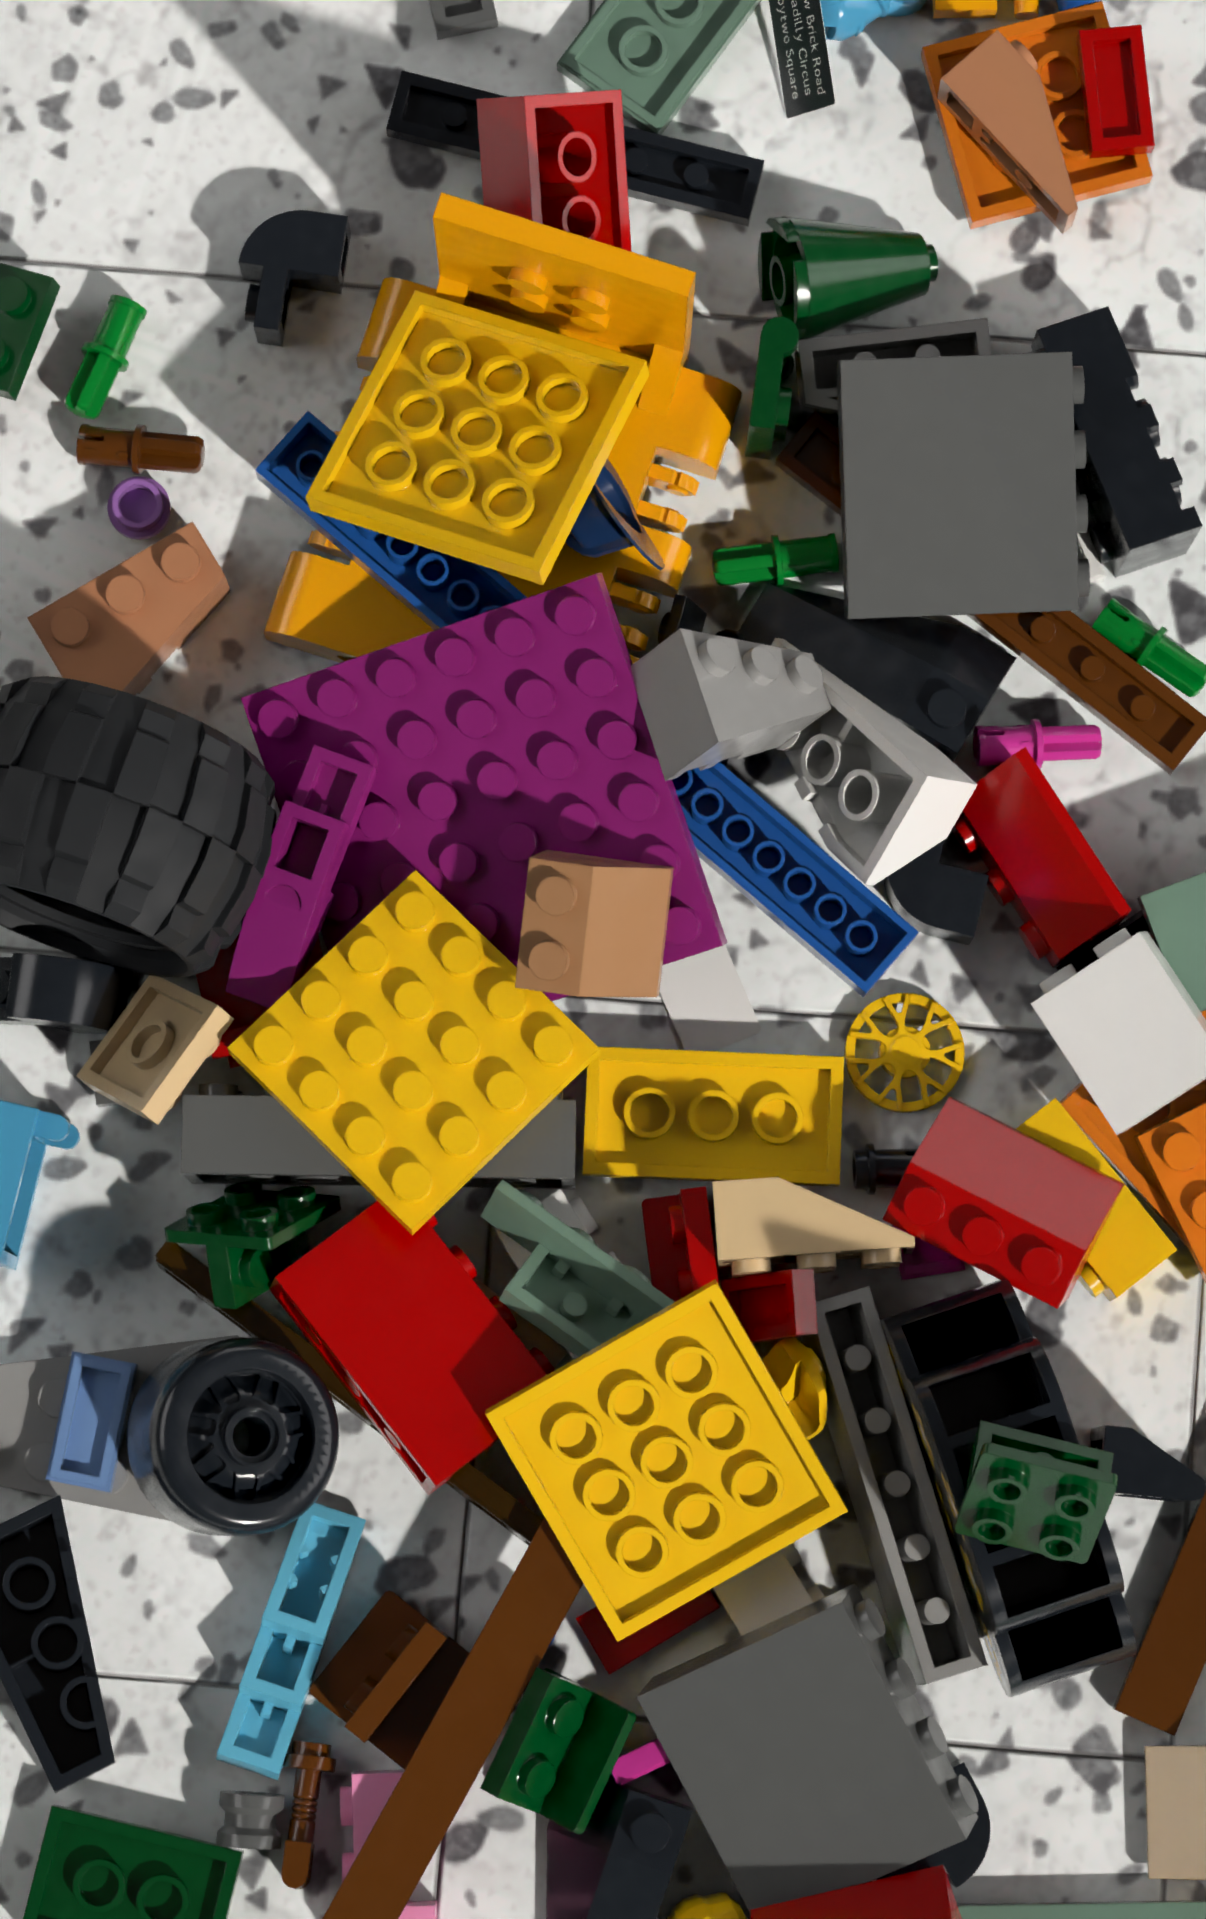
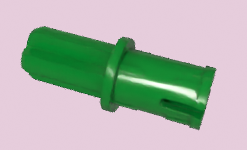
[64,295,147,420]
[712,533,839,586]
[1092,598,1206,697]

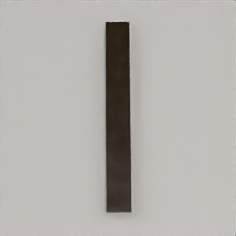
[155,1241,543,1546]

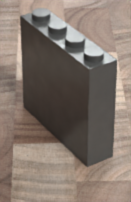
[836,352,1090,619]
[636,1584,979,1911]

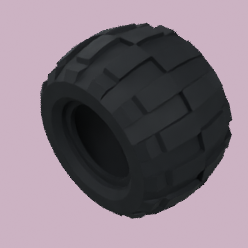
[0,676,276,978]

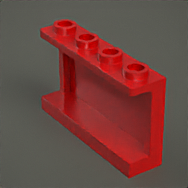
[270,1201,555,1496]

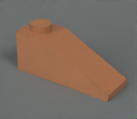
[937,30,1078,234]

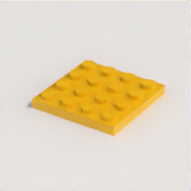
[305,290,650,585]
[228,870,599,1235]
[485,1279,848,1642]

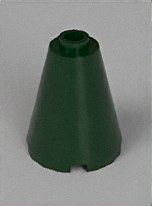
[758,216,938,340]

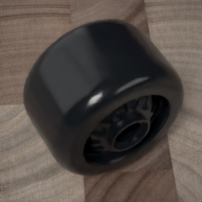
[126,1337,339,1537]

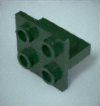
[164,1182,341,1309]
[954,1420,1118,1564]
[480,1667,636,1834]

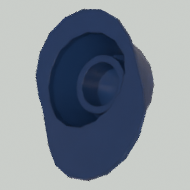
[565,459,665,571]

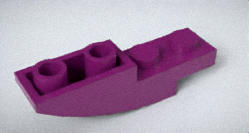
[226,744,378,1008]

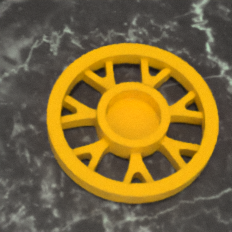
[844,993,965,1113]

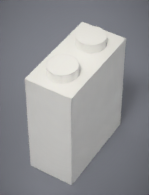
[1031,928,1206,1135]

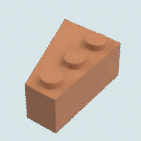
[27,521,231,695]

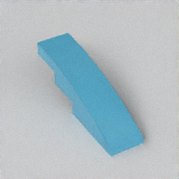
[216,1503,366,1780]

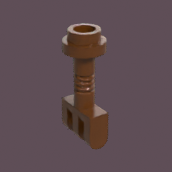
[281,1741,336,1889]

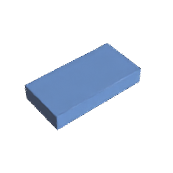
[45,1351,138,1493]

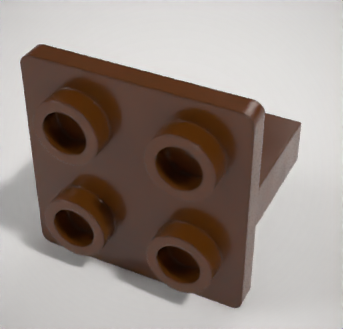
[309,1591,469,1770]

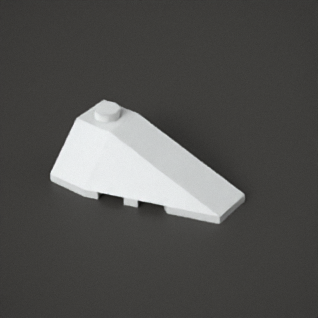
[771,637,978,886]

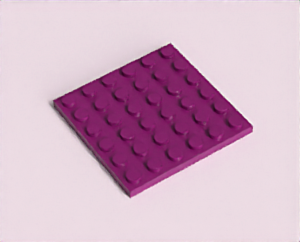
[241,573,728,1001]

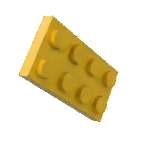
[582,1047,844,1187]

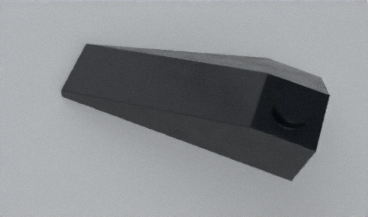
[738,583,1016,763]
[546,1779,693,1919]

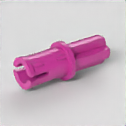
[973,719,1102,769]

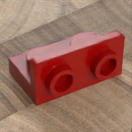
[641,1186,719,1302]

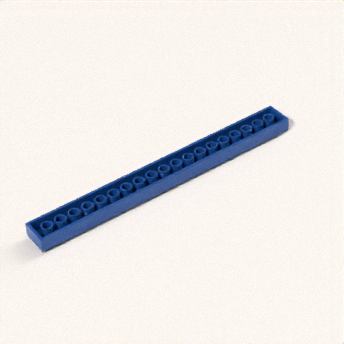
[255,411,919,998]

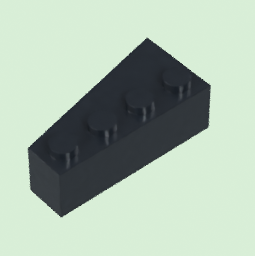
[1029,306,1202,578]
[0,1495,115,1794]

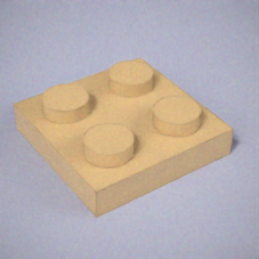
[76,975,234,1125]

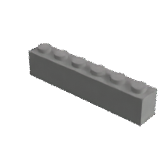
[800,1286,988,1685]

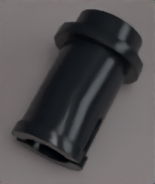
[852,1143,918,1195]

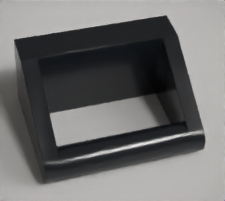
[1089,1425,1206,1502]

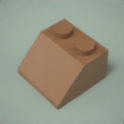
[515,850,674,997]

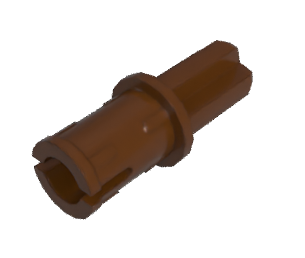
[76,424,205,475]

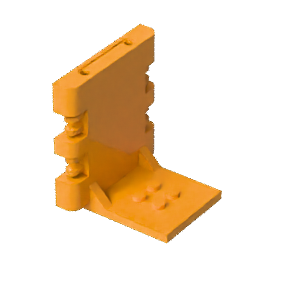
[264,192,742,664]

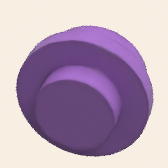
[107,476,171,540]

